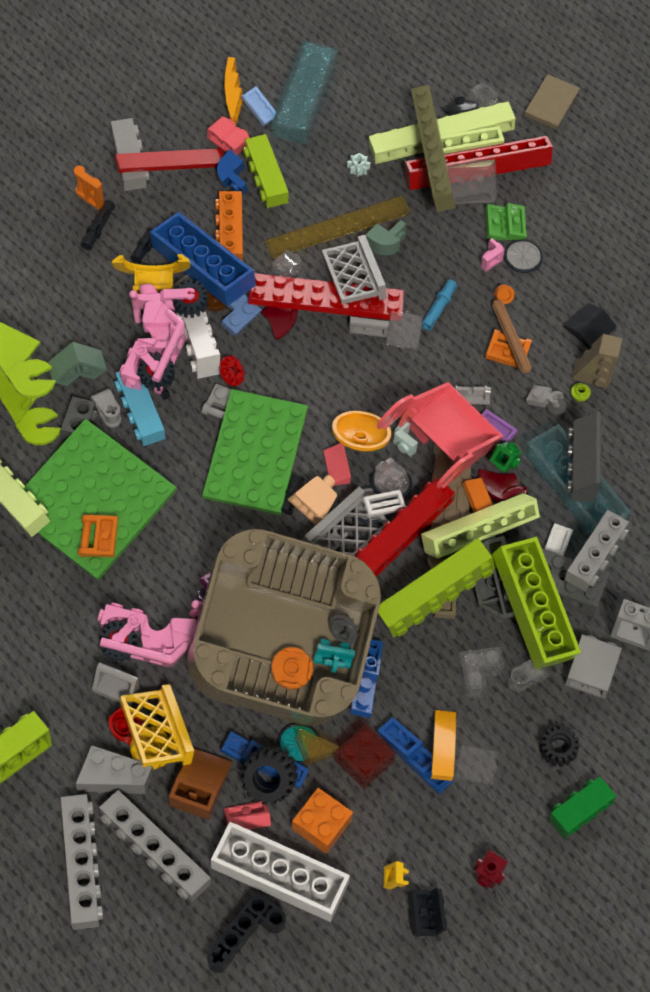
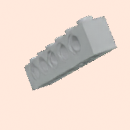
[99,790,211,902]
[61,794,103,930]

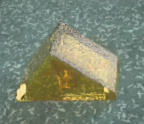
[295,729,339,766]

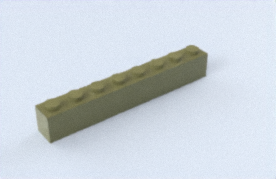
[411,85,456,213]

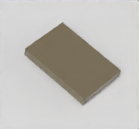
[524,74,580,130]

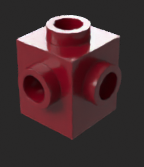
[473,850,508,890]

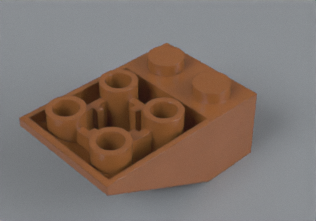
[169,748,233,820]

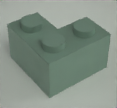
[47,342,107,386]

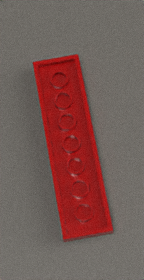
[248,273,404,321]

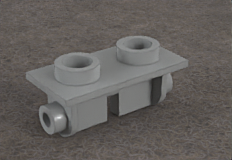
[454,385,491,405]

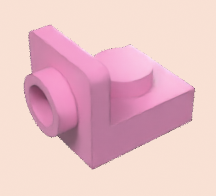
[481,238,504,272]

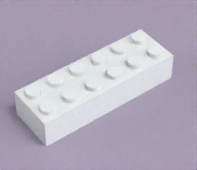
[211,822,350,922]

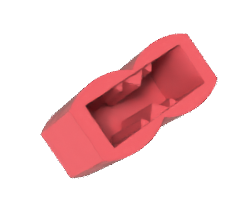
[207,116,249,155]

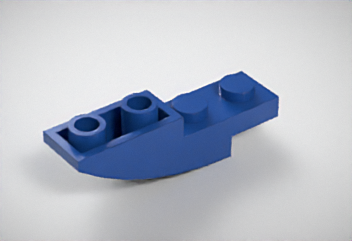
[349,639,383,718]

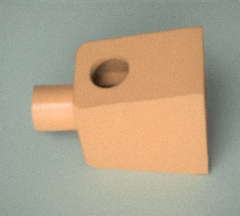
[288,475,337,525]

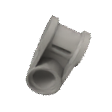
[90,389,122,428]

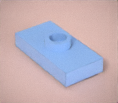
[241,86,278,126]

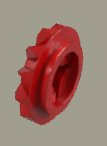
[219,356,246,386]

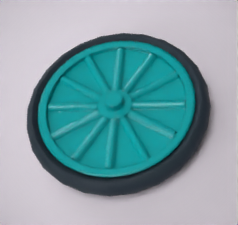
[277,723,322,765]

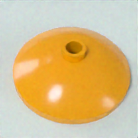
[332,411,391,452]

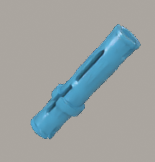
[421,279,458,331]

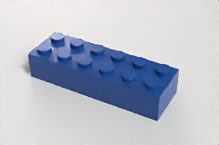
[150,212,256,306]

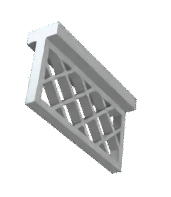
[322,235,387,304]
[301,486,389,556]

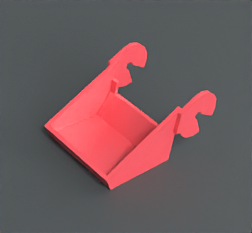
[377,382,503,489]

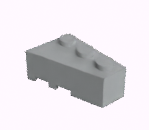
[76,746,153,794]

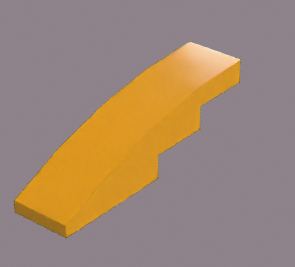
[225,57,243,126]
[431,710,456,781]

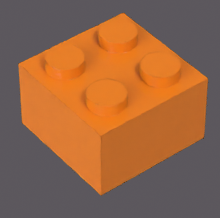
[292,788,353,854]

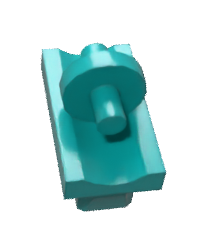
[313,639,355,673]

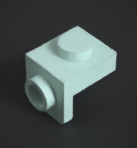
[393,422,418,457]

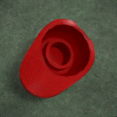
[108,708,144,745]

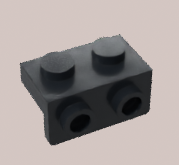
[408,887,447,937]

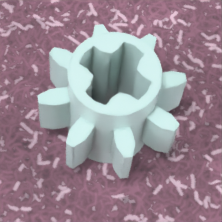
[347,153,370,177]

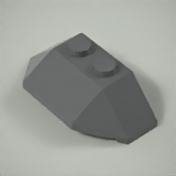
[475,536,515,619]

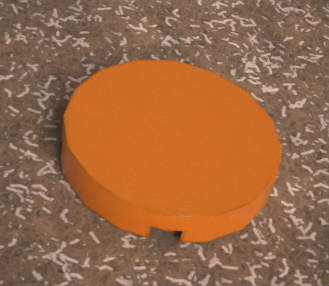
[270,647,313,690]

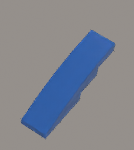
[377,717,454,794]
[220,731,309,789]

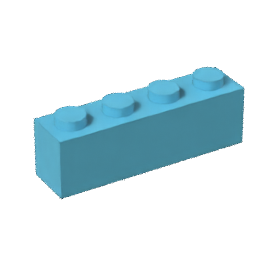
[114,371,166,446]

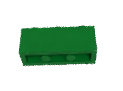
[548,777,617,839]

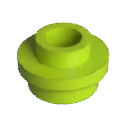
[571,383,591,402]

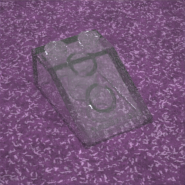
[447,160,498,204]

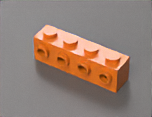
[215,191,243,261]

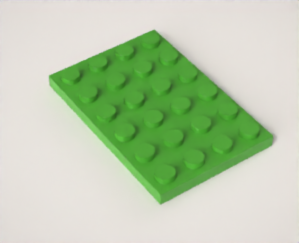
[202,389,308,515]

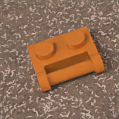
[74,166,104,210]
[485,329,532,369]
[78,515,119,558]

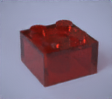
[334,724,396,789]

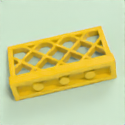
[120,684,194,767]

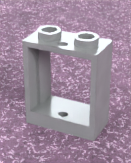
[610,599,650,651]

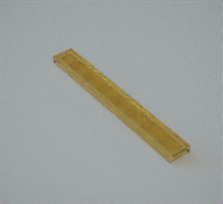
[265,196,410,258]

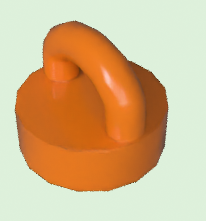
[493,284,515,304]

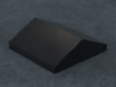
[563,303,617,349]

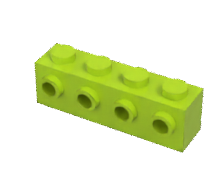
[242,134,289,208]

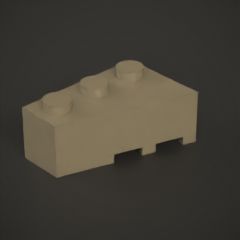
[571,334,623,388]

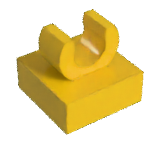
[384,861,409,889]

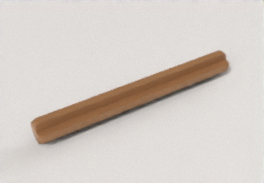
[492,300,532,374]

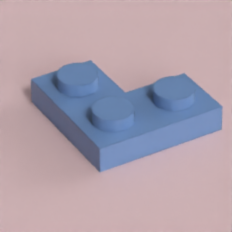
[221,294,262,336]

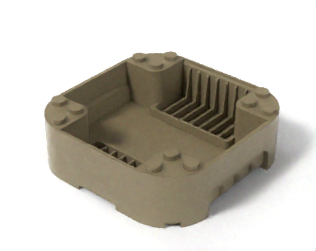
[187,529,381,726]

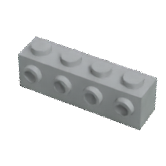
[564,510,629,592]

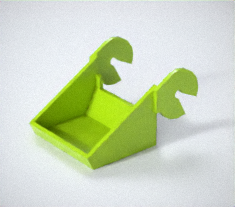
[0,322,61,446]

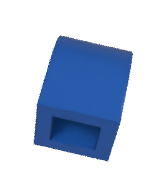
[217,149,248,194]

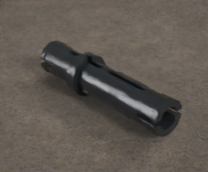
[80,200,115,251]

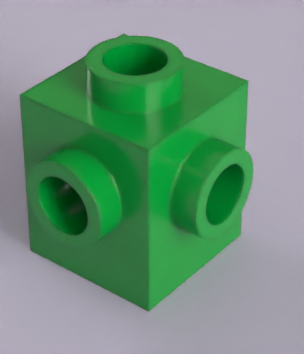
[489,442,523,472]

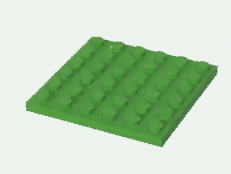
[23,419,177,580]

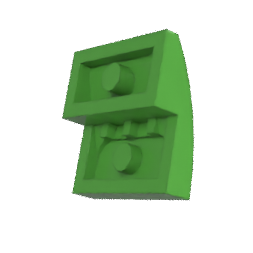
[484,203,527,240]

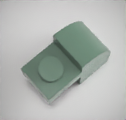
[365,220,406,255]

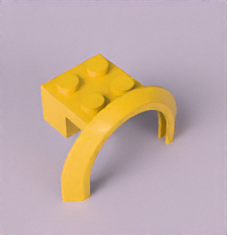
[112,254,190,310]

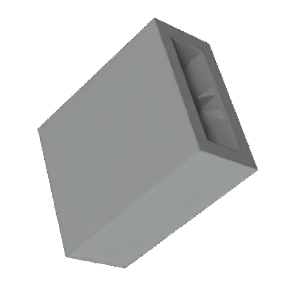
[565,635,622,699]

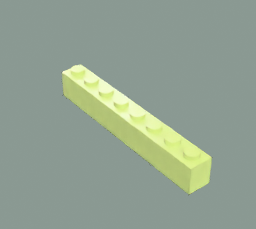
[369,102,516,164]

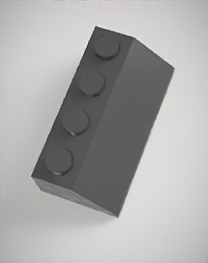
[567,412,601,502]

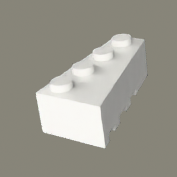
[176,311,220,379]

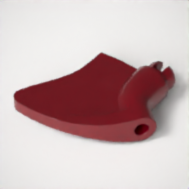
[261,306,298,340]
[478,470,528,503]

